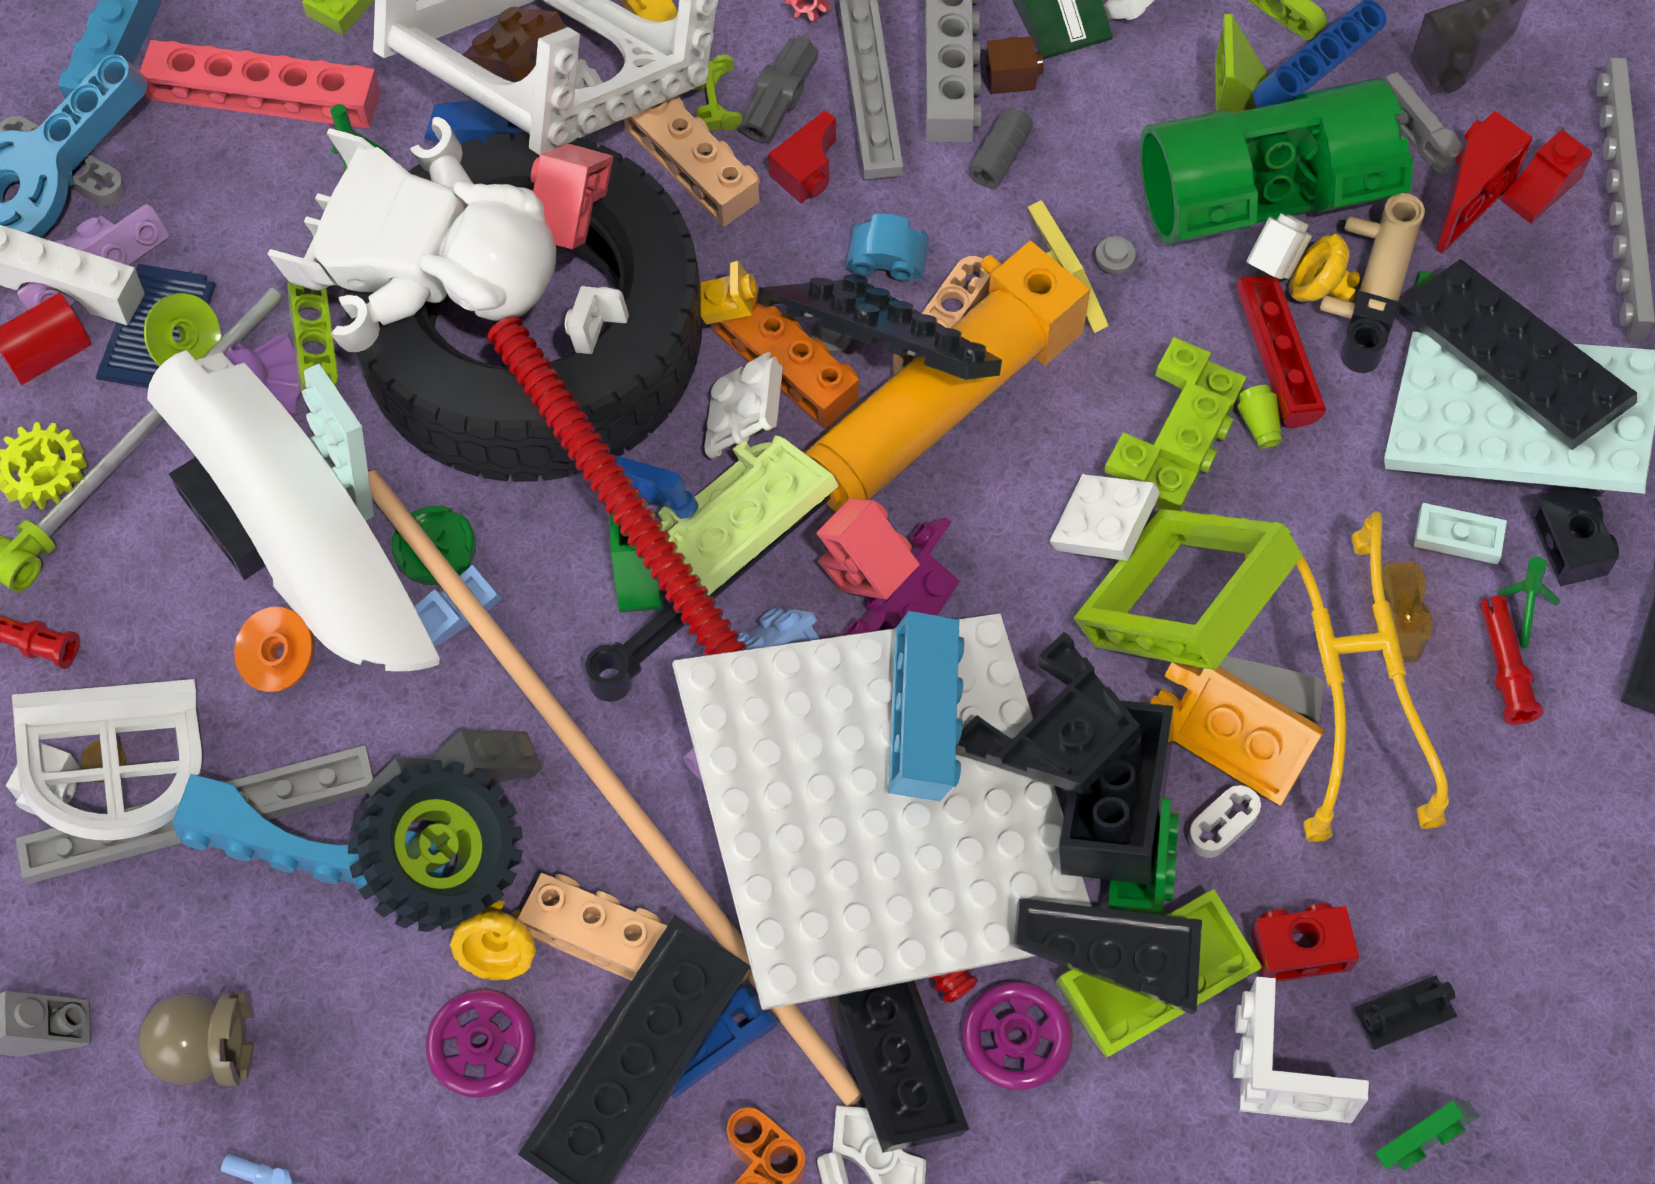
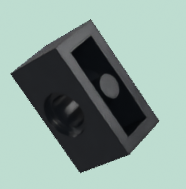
[1530,487,1619,587]

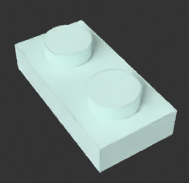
[1413,503,1507,564]

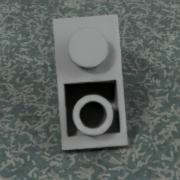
[0,991,90,1056]

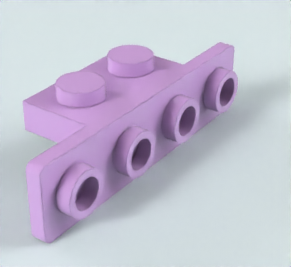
[17,204,169,310]

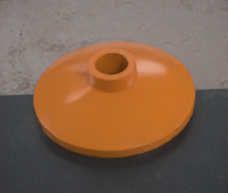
[234,607,314,692]

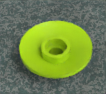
[144,293,221,366]

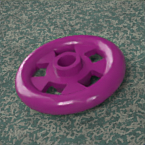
[962,982,1073,1090]
[426,990,536,1098]

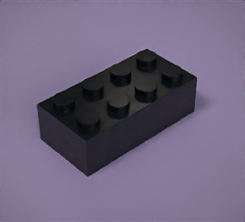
[1059,701,1174,885]

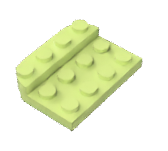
[658,435,839,596]

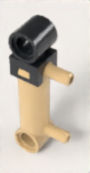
[1320,193,1425,373]

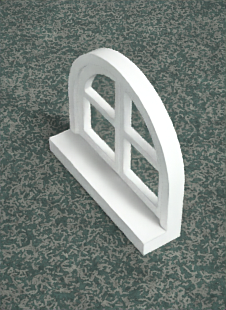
[12,679,202,840]

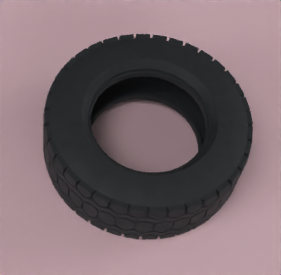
[344,132,702,482]

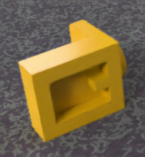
[701,261,757,325]

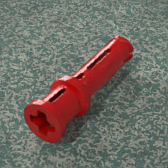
[1480,595,1544,725]
[0,615,80,669]

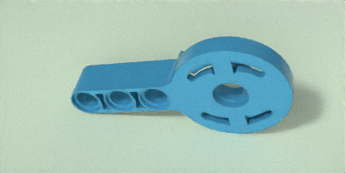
[0,54,147,237]

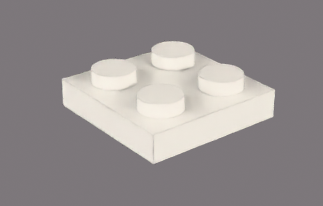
[1050,474,1160,561]

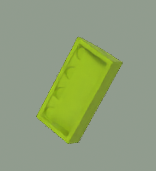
[1055,889,1263,1058]

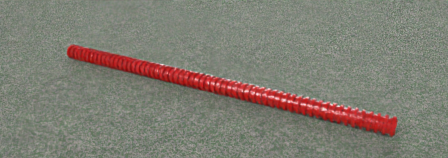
[487,316,978,1004]

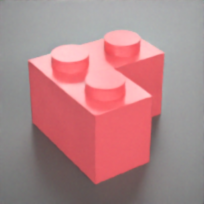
[531,143,614,249]
[817,498,920,600]

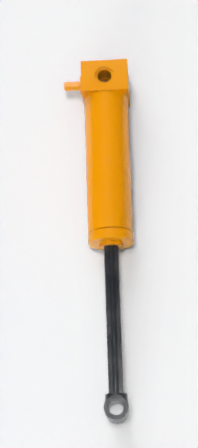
[585,240,1090,702]

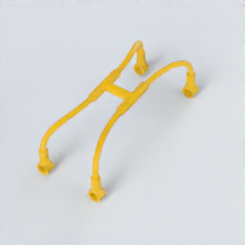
[1245,511,1449,842]

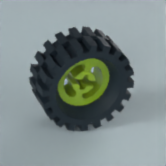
[348,760,523,932]

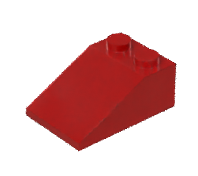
[1436,110,1533,254]

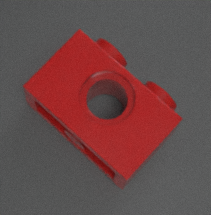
[1251,903,1359,982]

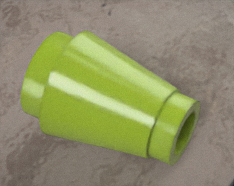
[1237,385,1283,449]

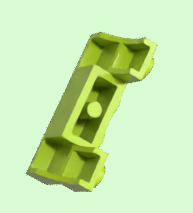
[1104,337,1247,511]

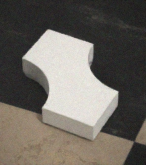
[833,1106,926,1184]

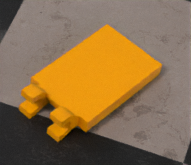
[1150,662,1325,806]

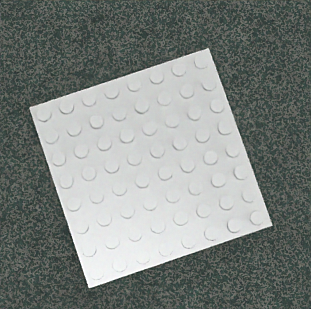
[672,614,1091,1010]

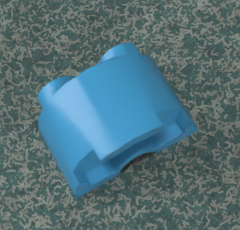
[845,214,929,281]

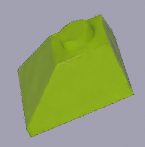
[1214,14,1267,113]

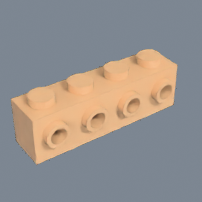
[624,96,760,228]
[518,872,667,981]

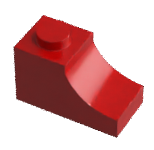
[768,110,836,204]
[1501,129,1593,224]

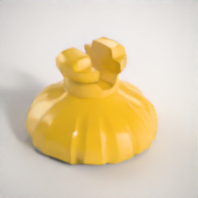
[1288,234,1360,302]
[450,900,536,981]

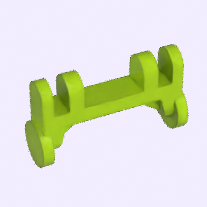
[694,55,743,131]

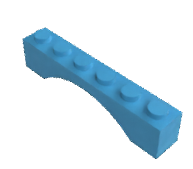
[172,774,453,895]

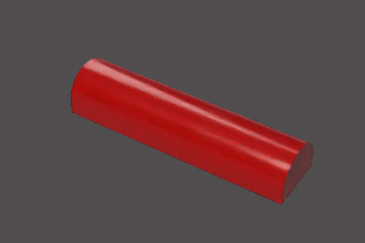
[1236,275,1326,428]

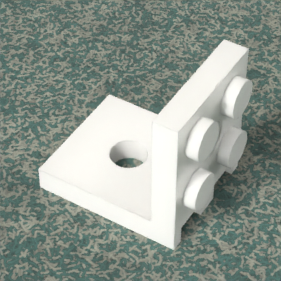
[1233,977,1369,1123]

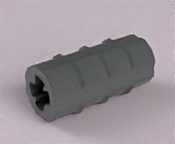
[969,107,1033,189]

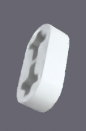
[1188,785,1261,858]

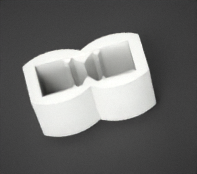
[1246,213,1312,279]

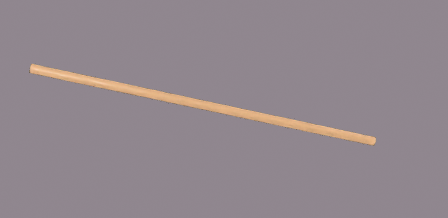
[368,470,863,1107]

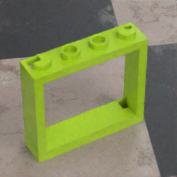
[1074,509,1303,670]

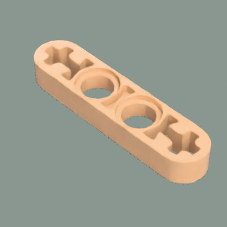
[893,256,990,375]

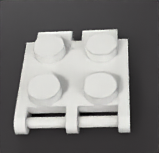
[705,352,783,459]

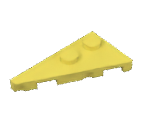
[1028,200,1109,333]

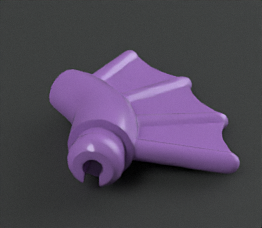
[226,332,301,416]

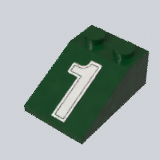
[1013,0,1113,60]

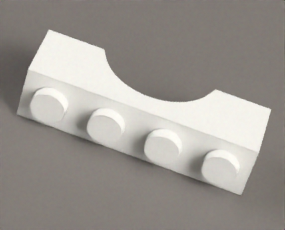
[0,225,145,326]

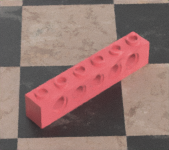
[140,40,381,129]

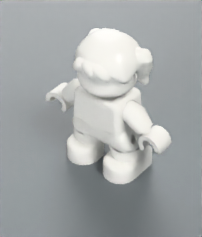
[268,117,556,352]

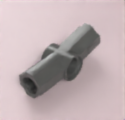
[740,35,819,144]

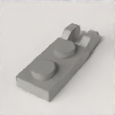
[1385,72,1463,174]

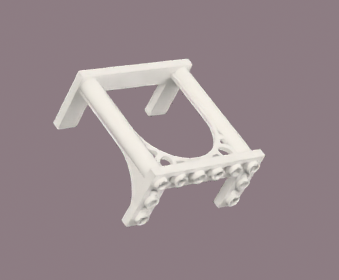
[373,0,718,155]

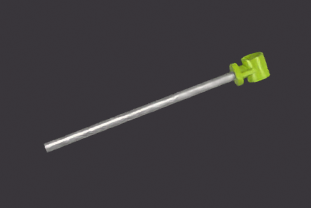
[0,288,282,593]

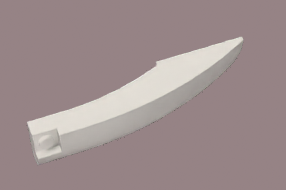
[147,350,440,671]

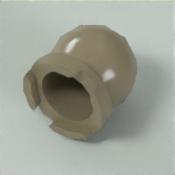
[138,993,254,1086]

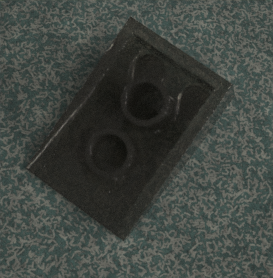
[1410,0,1527,96]

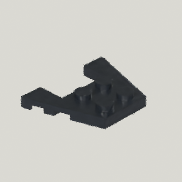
[956,632,1140,794]

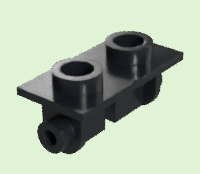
[1354,975,1457,1050]

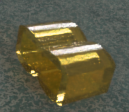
[1373,562,1432,662]

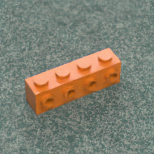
[711,289,859,429]

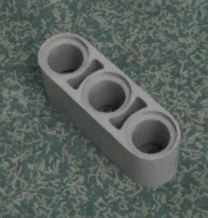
[1201,656,1326,726]

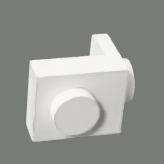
[565,286,629,354]

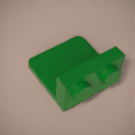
[1108,797,1179,915]

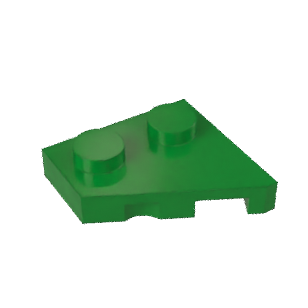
[1375,1100,1479,1172]

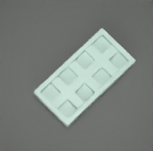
[302,364,374,521]

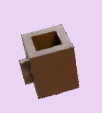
[985,36,1044,94]

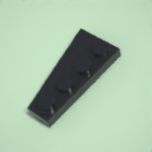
[1014,898,1202,1014]

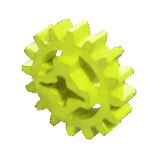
[0,422,87,510]

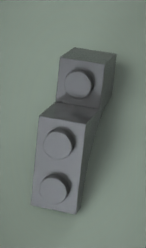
[366,730,542,824]

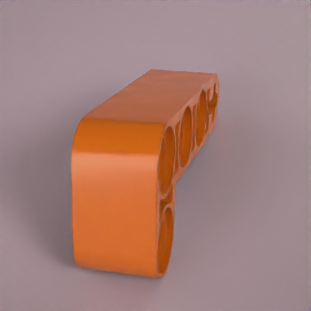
[727,1107,806,1184]

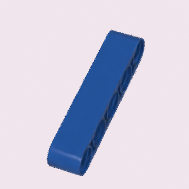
[1253,0,1387,108]

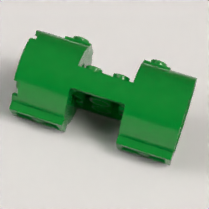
[1140,78,1414,244]

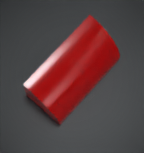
[0,292,92,386]

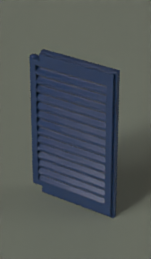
[95,264,216,388]

